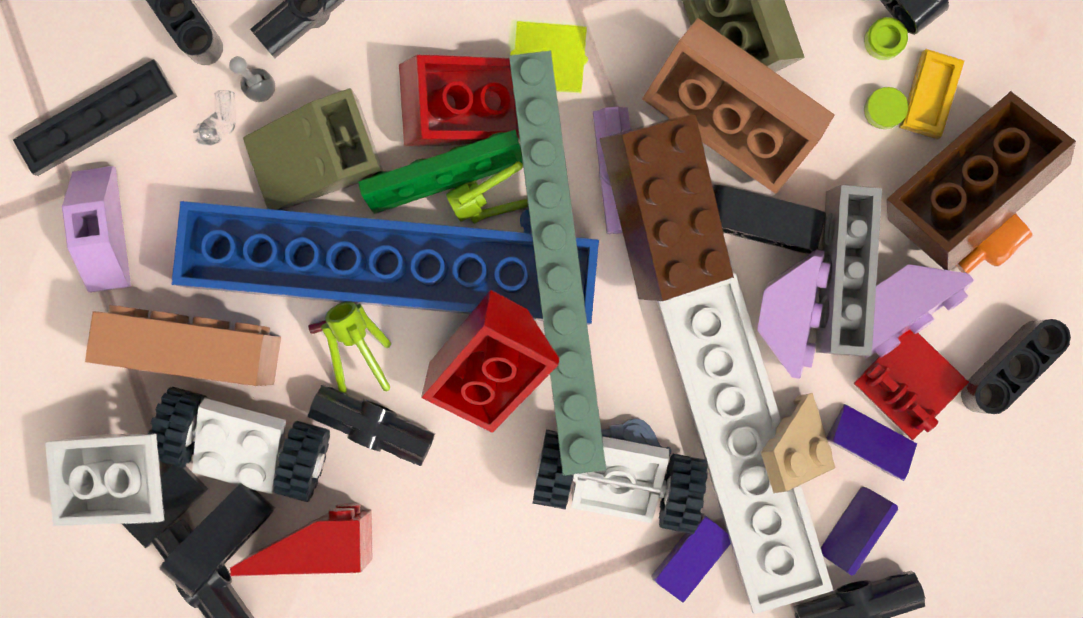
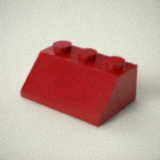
[421,290,560,433]

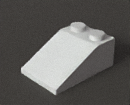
[45,434,164,526]

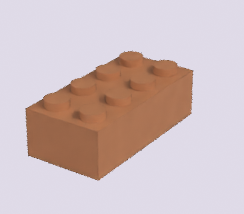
[642,18,835,194]
[85,305,281,386]

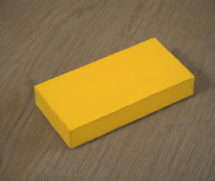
[899,49,965,140]

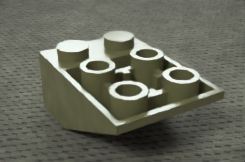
[243,88,383,210]

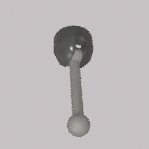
[229,56,275,102]

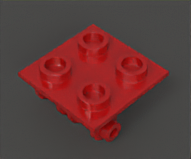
[853,329,969,440]

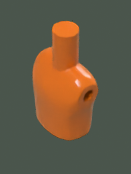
[956,213,1033,273]

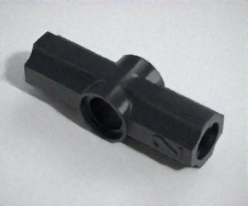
[250,0,345,58]
[308,385,436,466]
[151,519,254,618]
[793,570,926,618]

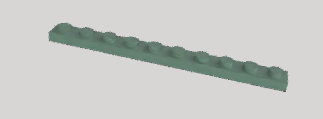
[509,50,606,476]

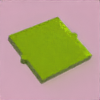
[510,21,588,94]

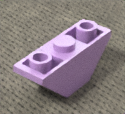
[62,166,131,293]
[757,249,831,379]
[864,264,974,359]

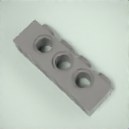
[816,185,882,356]

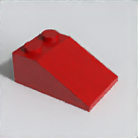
[399,55,520,146]
[230,503,373,576]

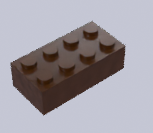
[887,91,1076,271]
[599,114,734,301]

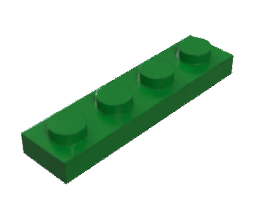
[358,130,523,214]

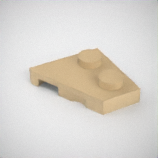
[761,393,836,493]

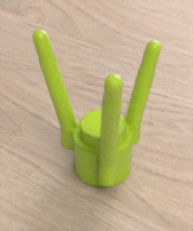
[446,162,528,224]
[321,301,391,393]

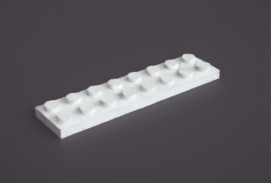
[657,273,833,615]

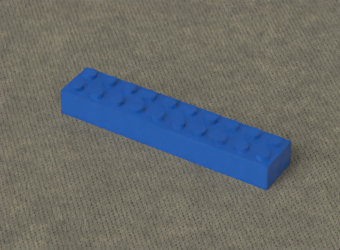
[171,201,599,325]

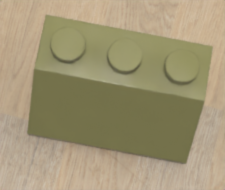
[682,0,805,72]

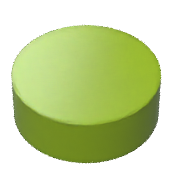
[864,17,908,60]
[864,87,908,130]

